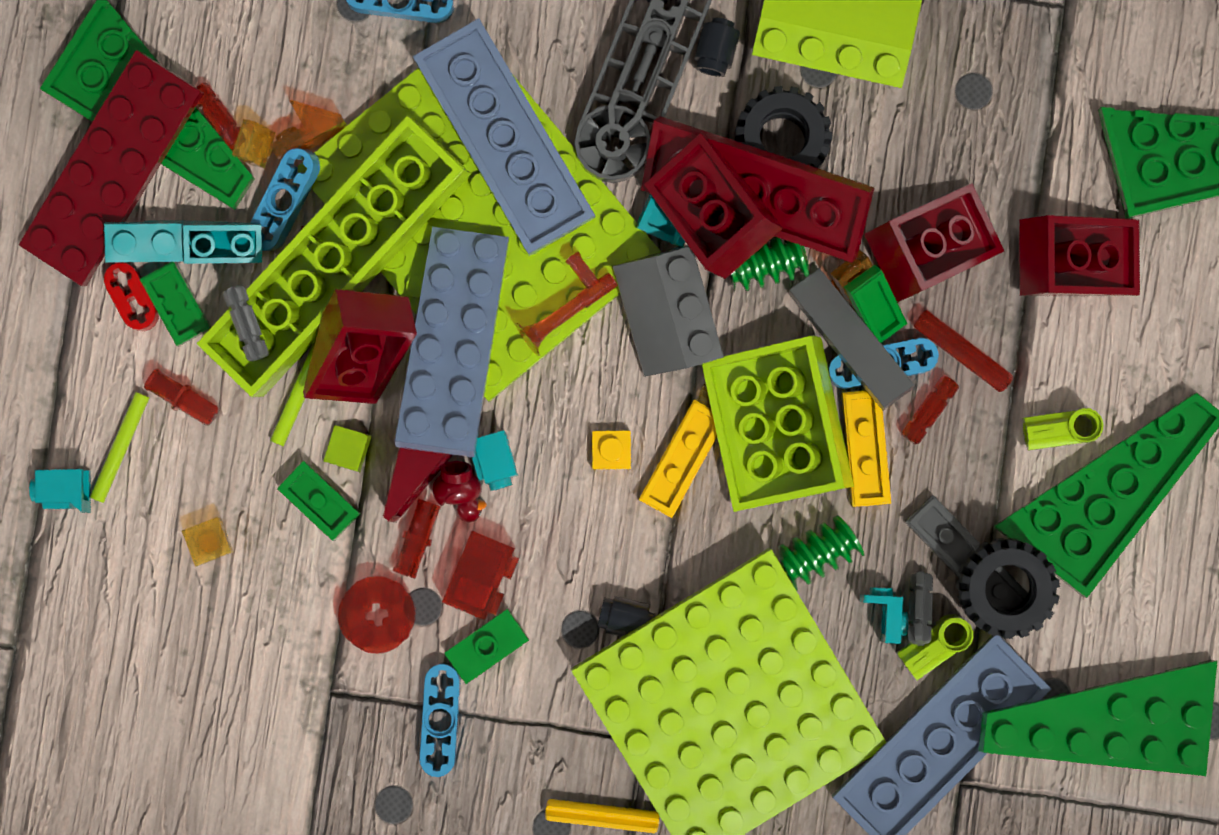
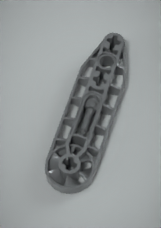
[575,0,712,183]

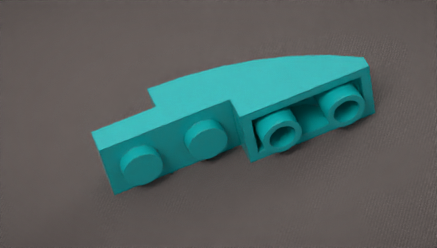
[104,220,262,264]

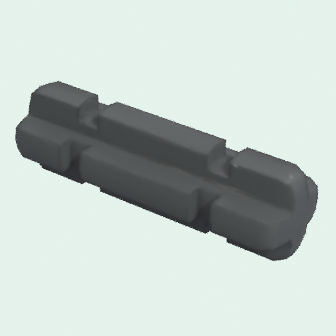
[223,285,268,361]
[908,571,933,646]

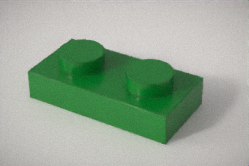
[277,461,361,541]

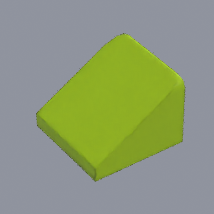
[323,425,372,472]

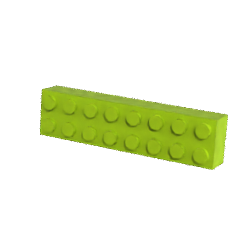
[196,116,471,397]

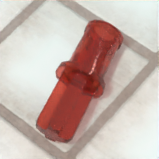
[144,368,219,426]

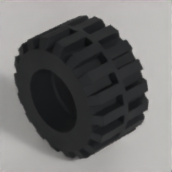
[734,86,832,169]
[956,538,1060,639]

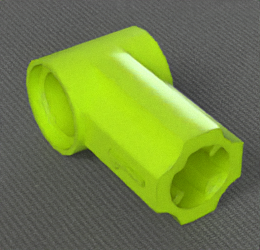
[1022,408,1103,451]
[897,614,973,681]

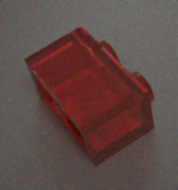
[442,531,520,620]

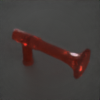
[515,252,618,356]

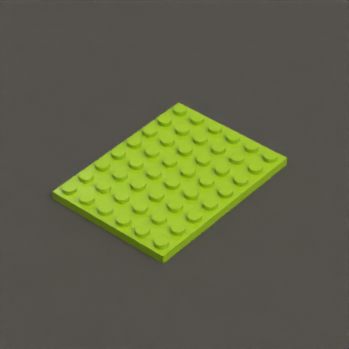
[297,67,661,402]

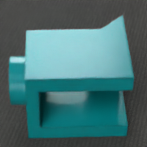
[472,430,519,491]
[29,469,91,513]

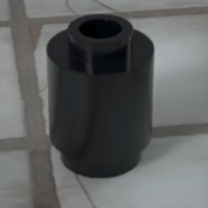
[695,17,740,77]
[597,596,656,637]

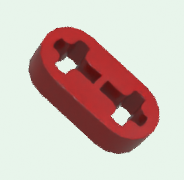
[104,262,159,332]

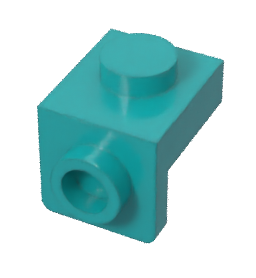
[635,194,685,247]
[860,587,909,644]

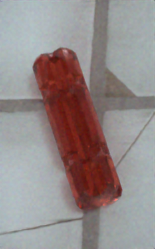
[196,82,248,151]
[902,375,959,444]

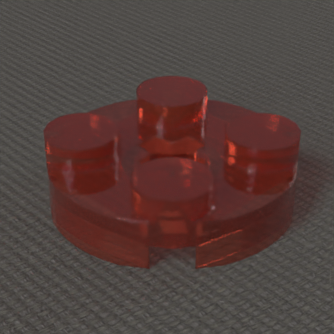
[338,576,416,654]

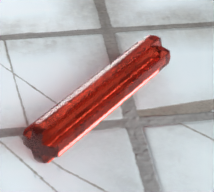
[914,310,1013,392]

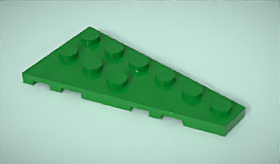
[40,0,255,210]
[1098,107,1219,219]
[993,393,1219,598]
[978,660,1218,776]

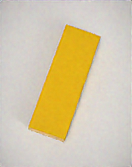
[841,391,891,507]
[638,400,717,518]

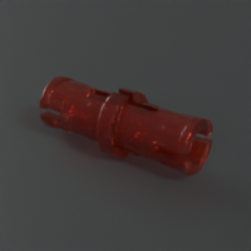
[392,498,442,579]

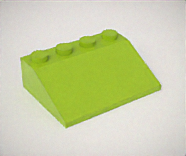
[752,0,922,88]
[702,336,854,512]

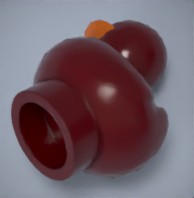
[432,461,487,523]

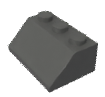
[612,245,724,377]

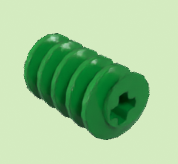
[729,236,809,293]
[778,515,865,591]

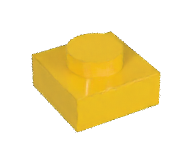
[592,431,631,470]

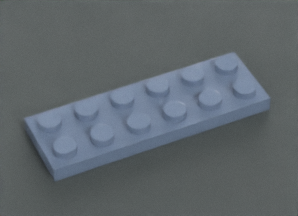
[413,18,595,256]
[395,227,509,457]
[831,635,1051,835]

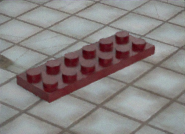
[19,50,204,286]
[641,116,875,263]

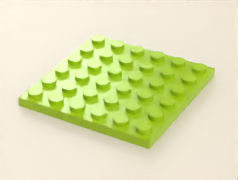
[570,548,886,835]

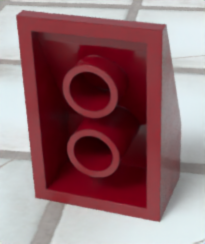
[644,133,783,279]
[864,183,1005,303]
[1019,215,1140,296]
[303,289,417,404]
[383,447,453,523]

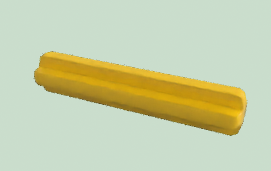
[545,799,660,833]

